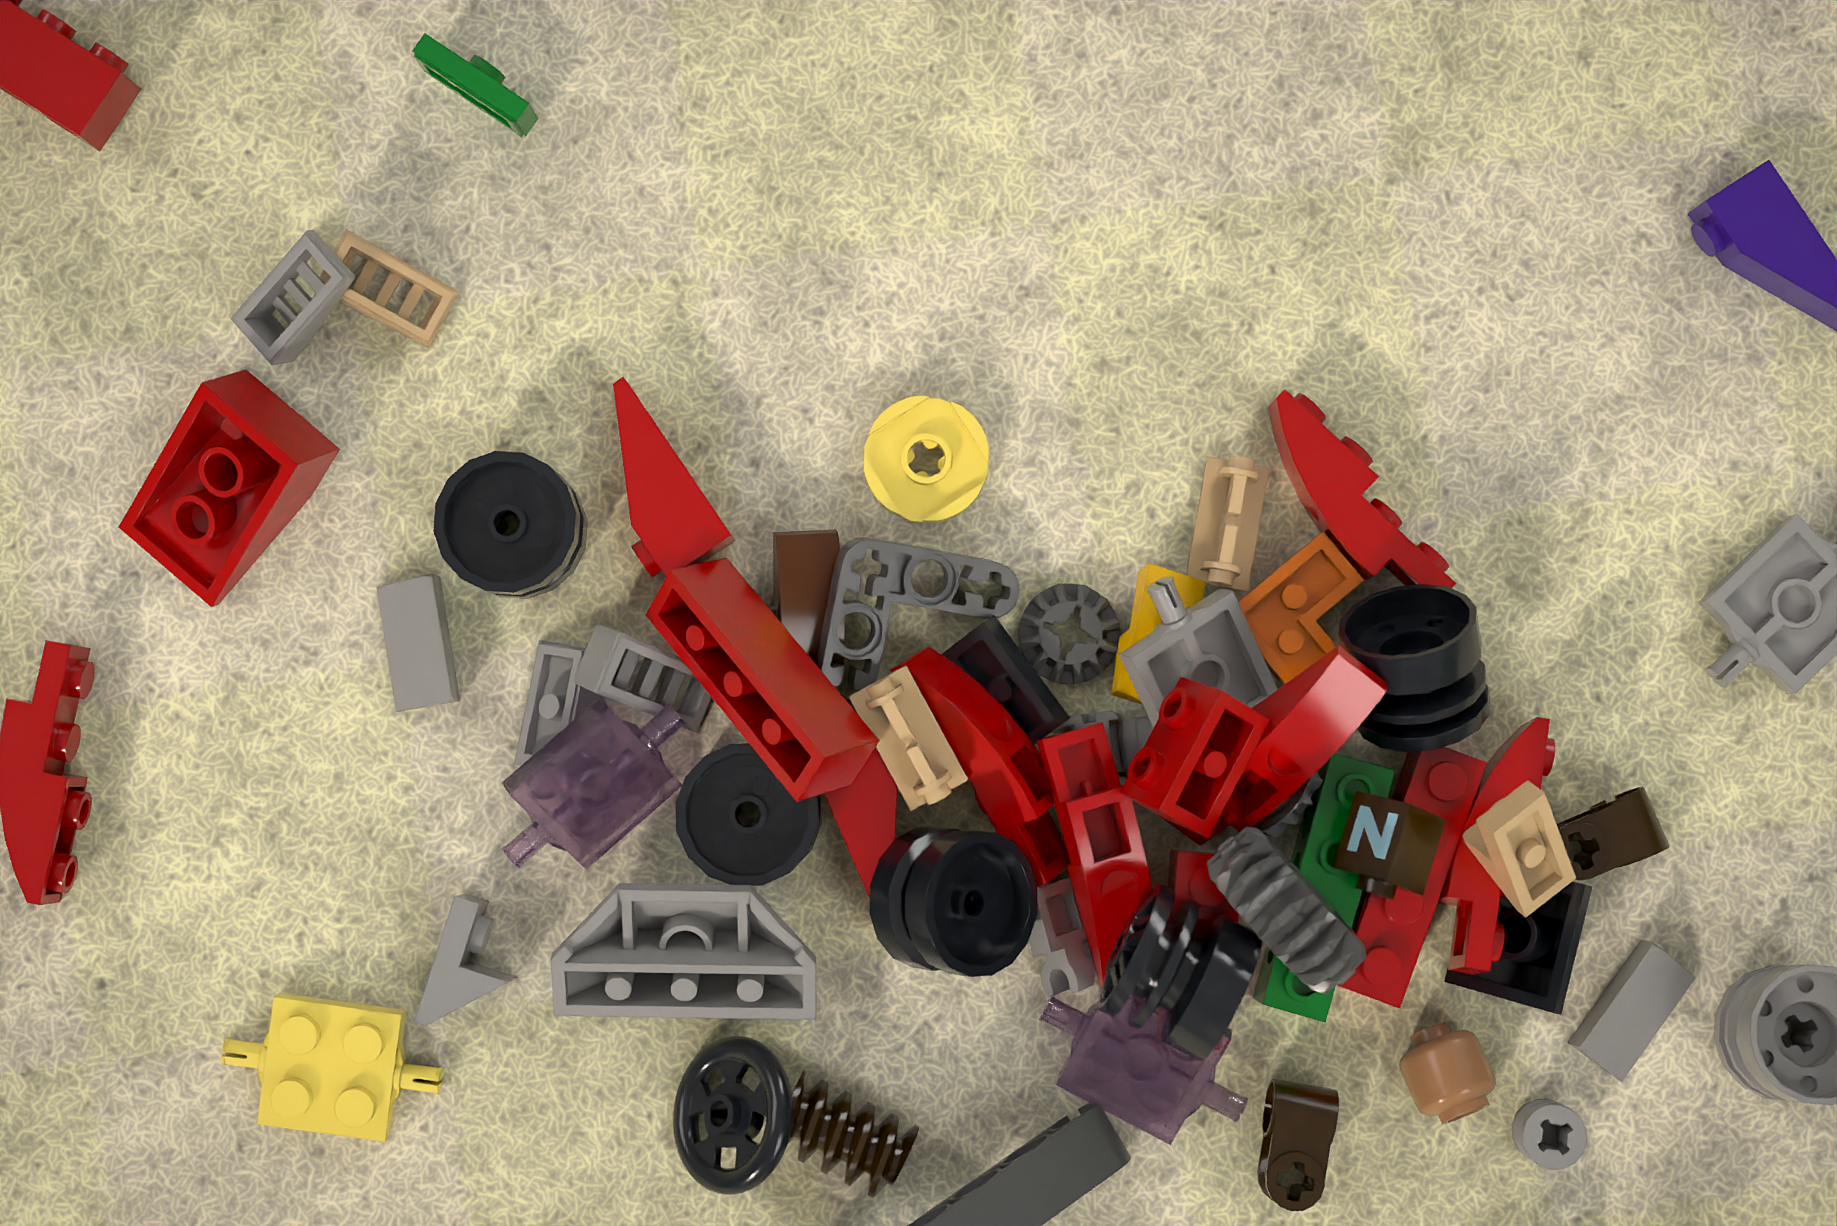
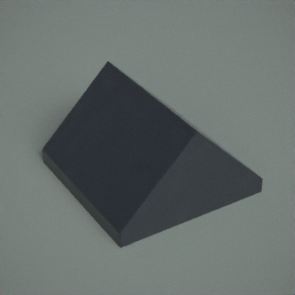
[1444,881,1592,1015]

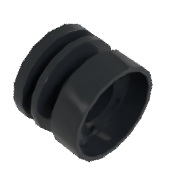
[1338,584,1490,752]
[1097,883,1263,1061]

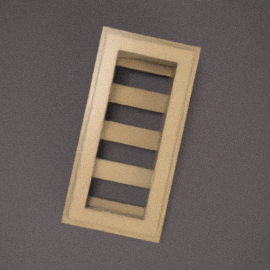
[319,229,459,348]

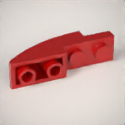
[1268,389,1457,588]
[0,640,95,905]
[1157,645,1387,846]
[890,647,1071,887]
[1438,717,1556,975]
[1036,722,1152,988]

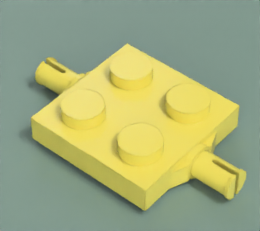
[221,992,444,1142]

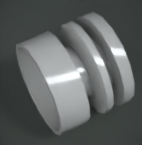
[1714,964,1837,1105]

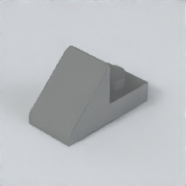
[414,893,518,1025]

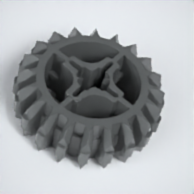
[1207,826,1367,994]

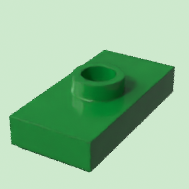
[412,33,538,137]

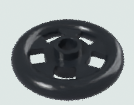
[673,1036,793,1195]

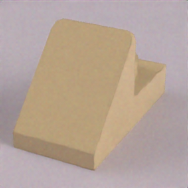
[1462,780,1576,917]

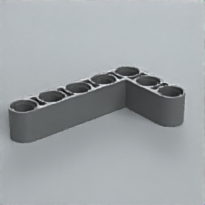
[908,1101,1131,1226]

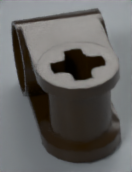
[1557,786,1670,881]
[1257,1079,1339,1211]

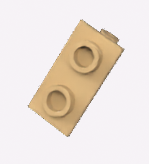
[1186,456,1270,592]
[849,665,968,811]

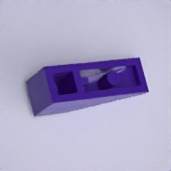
[1688,160,1837,331]

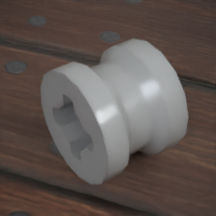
[1512,1098,1587,1170]

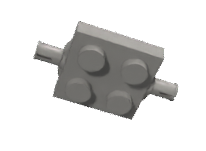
[1698,514,1837,695]
[1119,577,1278,727]

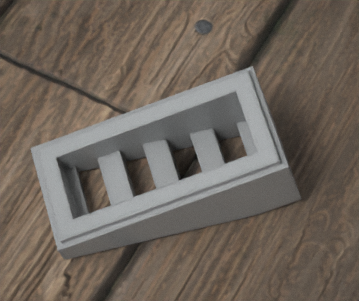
[230,230,355,365]
[574,624,712,733]

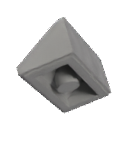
[376,574,460,712]
[514,640,606,779]
[1568,939,1695,1082]

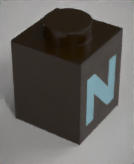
[1333,791,1446,900]

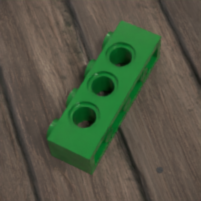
[1253,753,1395,1023]

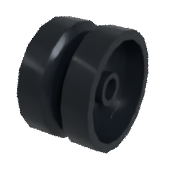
[433,451,588,599]
[675,743,822,886]
[869,827,1038,977]

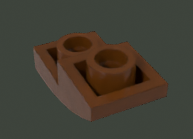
[773,529,845,666]

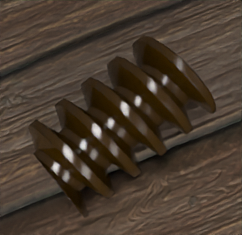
[788,1070,919,1198]

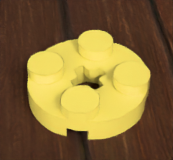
[863,396,989,524]

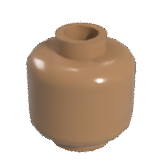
[1399,1022,1496,1124]

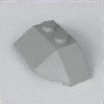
[551,883,817,1020]

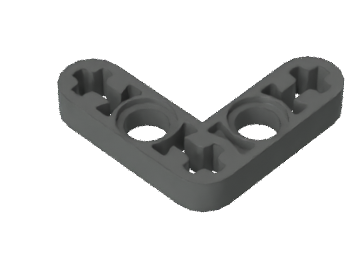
[816,537,1020,714]

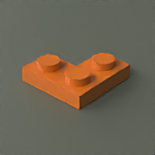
[1238,532,1364,686]

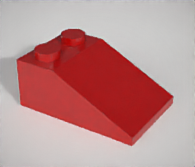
[118,369,340,608]

